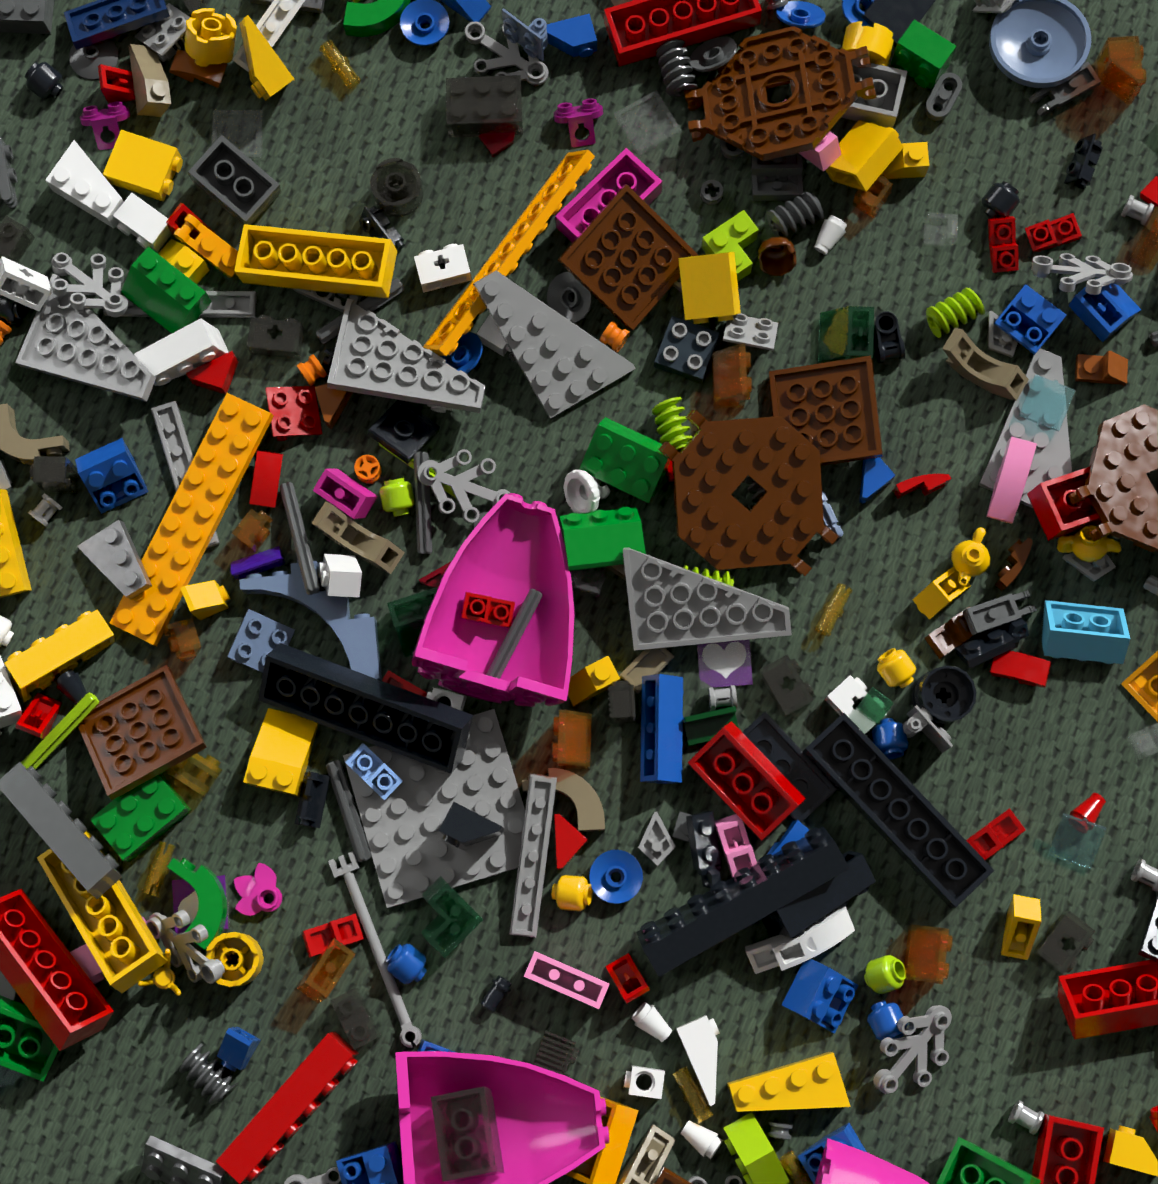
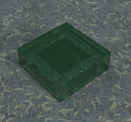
[856,687,894,725]

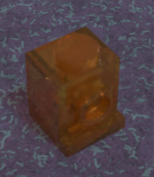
[853,175,892,218]
[232,509,273,553]
[164,618,201,662]

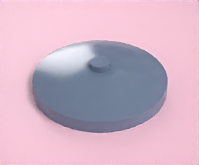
[989,0,1091,88]

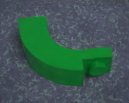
[343,0,411,37]
[167,857,227,950]

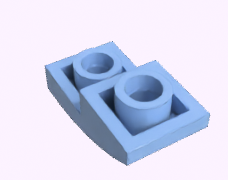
[345,743,403,800]

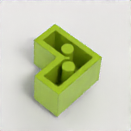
[701,210,759,281]
[723,1112,790,1184]

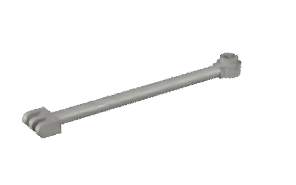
[328,851,422,1047]

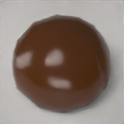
[758,237,797,276]

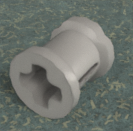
[1121,195,1154,225]
[28,493,63,527]
[708,685,737,711]
[1131,859,1158,891]
[1008,1100,1044,1135]

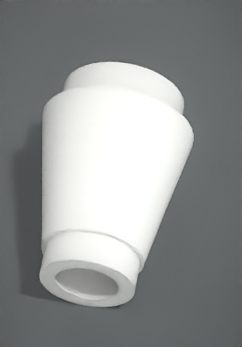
[814,215,847,255]
[632,1002,672,1042]
[681,1120,723,1159]

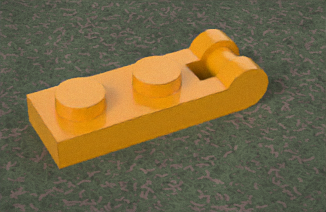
[173,214,238,278]

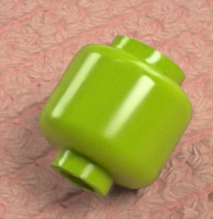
[379,478,415,517]
[864,955,906,994]

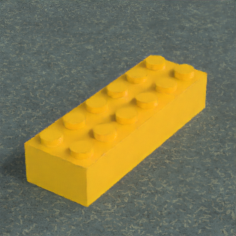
[234,224,397,298]
[37,831,168,993]

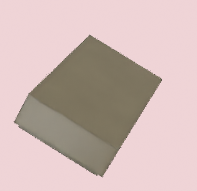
[619,648,674,694]

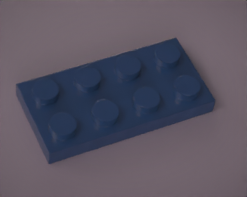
[64,0,170,50]

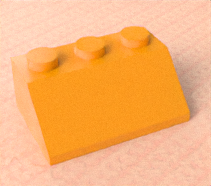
[565,1097,639,1184]

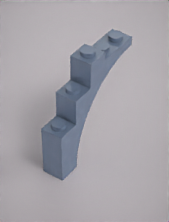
[239,560,382,681]

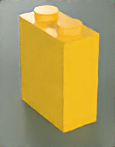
[826,120,904,192]
[103,130,183,202]
[678,252,741,324]

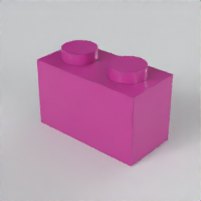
[313,468,378,519]

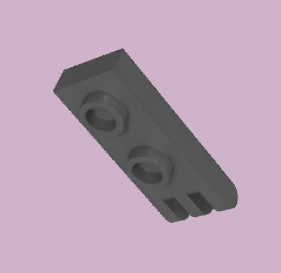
[0,137,18,209]

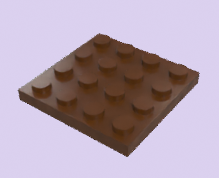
[558,184,699,331]
[769,356,883,466]
[78,665,207,800]

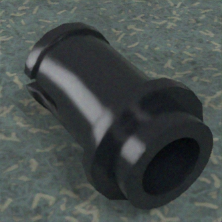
[480,975,512,1012]

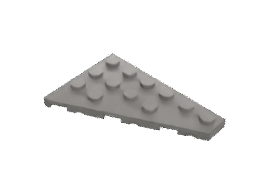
[473,271,636,418]
[15,274,156,402]
[327,298,485,413]
[979,348,1072,508]
[623,548,792,650]

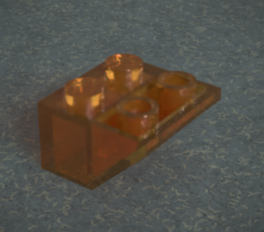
[1096,36,1146,104]
[711,344,752,409]
[552,710,592,769]
[904,925,953,984]

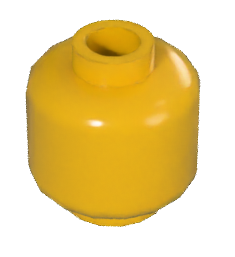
[877,648,916,688]
[551,875,593,911]

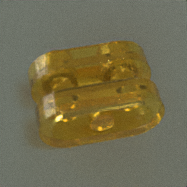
[165,753,222,797]

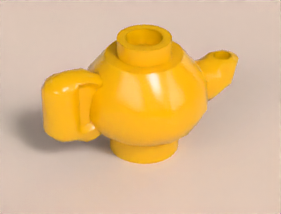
[1057,525,1121,562]
[951,527,990,586]

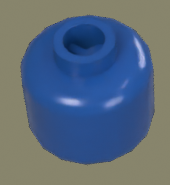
[871,718,909,760]
[386,944,427,984]
[867,1000,908,1041]

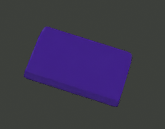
[231,546,285,580]

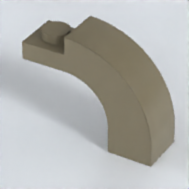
[942,328,1029,401]
[0,404,70,465]
[311,502,405,574]
[522,768,605,832]

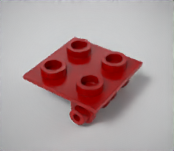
[265,386,322,441]

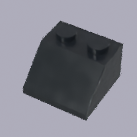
[438,802,504,848]

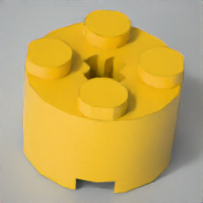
[184,8,237,67]
[842,21,894,67]
[205,932,264,987]

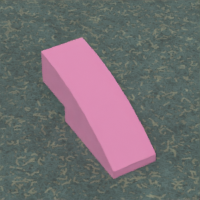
[986,436,1037,524]
[715,814,757,878]

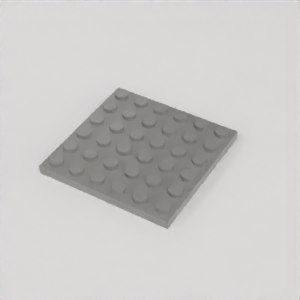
[343,709,525,908]

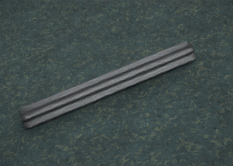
[280,482,320,595]

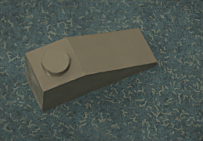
[128,44,171,117]
[616,1124,676,1184]

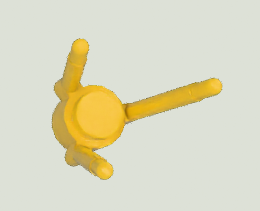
[138,949,181,996]

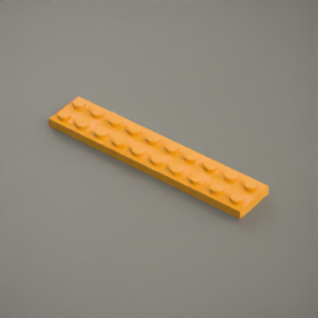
[423,150,595,356]
[110,393,274,646]

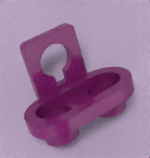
[553,99,603,147]
[80,101,130,150]

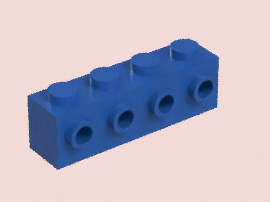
[640,674,684,784]

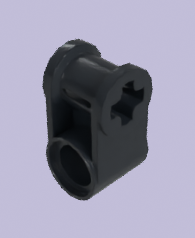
[872,311,905,364]

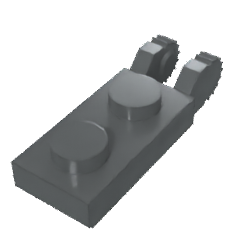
[1029,62,1102,116]
[962,590,1037,636]

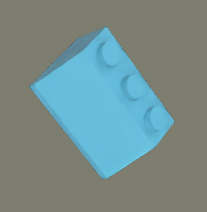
[1042,600,1130,664]

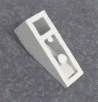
[676,1015,720,1106]

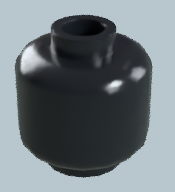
[25,62,64,100]
[982,181,1020,218]
[0,295,28,325]

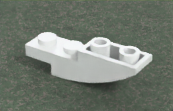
[745,906,855,974]

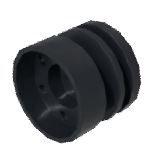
[911,665,977,725]

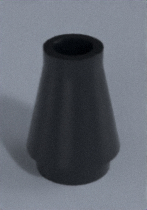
[54,669,87,705]

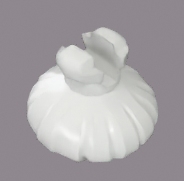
[564,470,610,514]

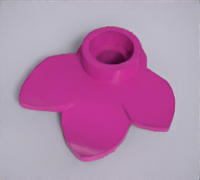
[234,863,282,916]

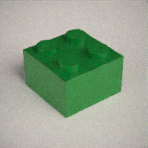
[891,19,956,90]

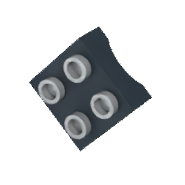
[654,316,720,384]

